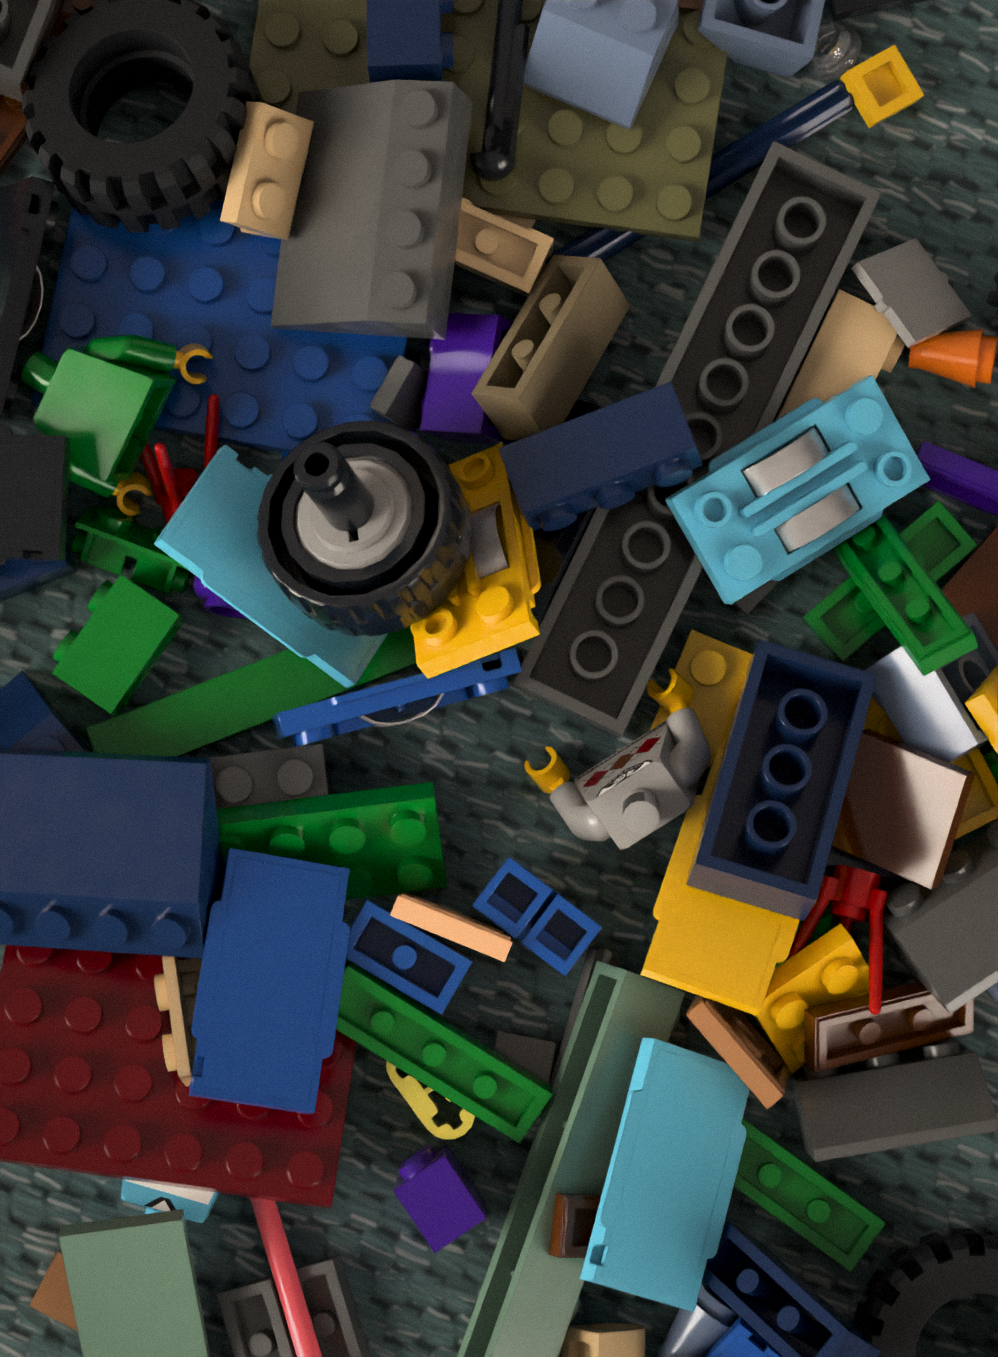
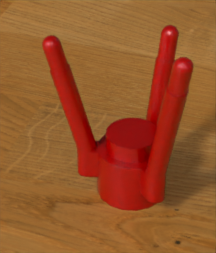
[140,394,220,525]
[787,864,888,1015]

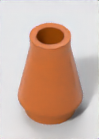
[908,329,998,388]

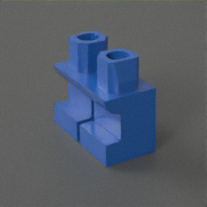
[472,857,602,976]

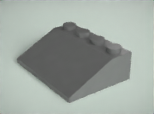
[271,80,473,340]

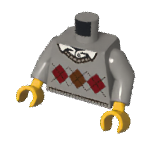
[524,668,711,850]

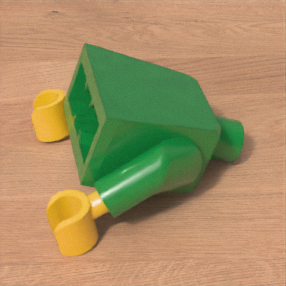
[21,334,213,516]

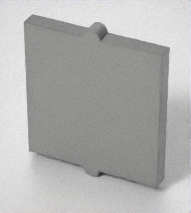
[851,238,972,348]

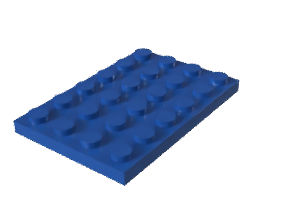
[31,200,409,453]

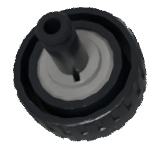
[257,421,473,636]

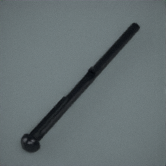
[470,0,530,181]

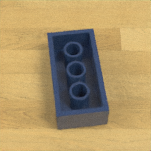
[686,639,877,921]

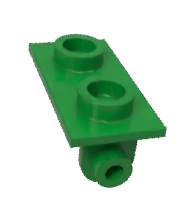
[72,506,191,595]

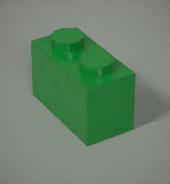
[52,574,186,716]

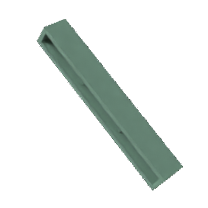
[457,961,685,1357]

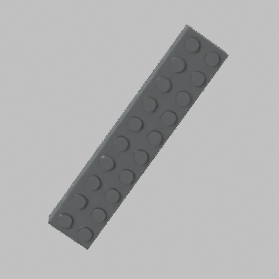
[513,141,882,738]

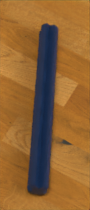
[546,79,854,265]

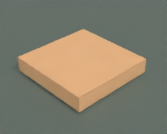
[390,892,513,962]

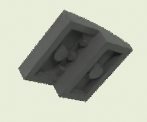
[216,1254,371,1357]

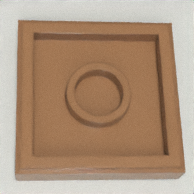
[686,995,790,1109]

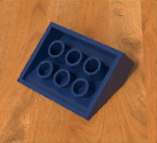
[0,748,223,958]

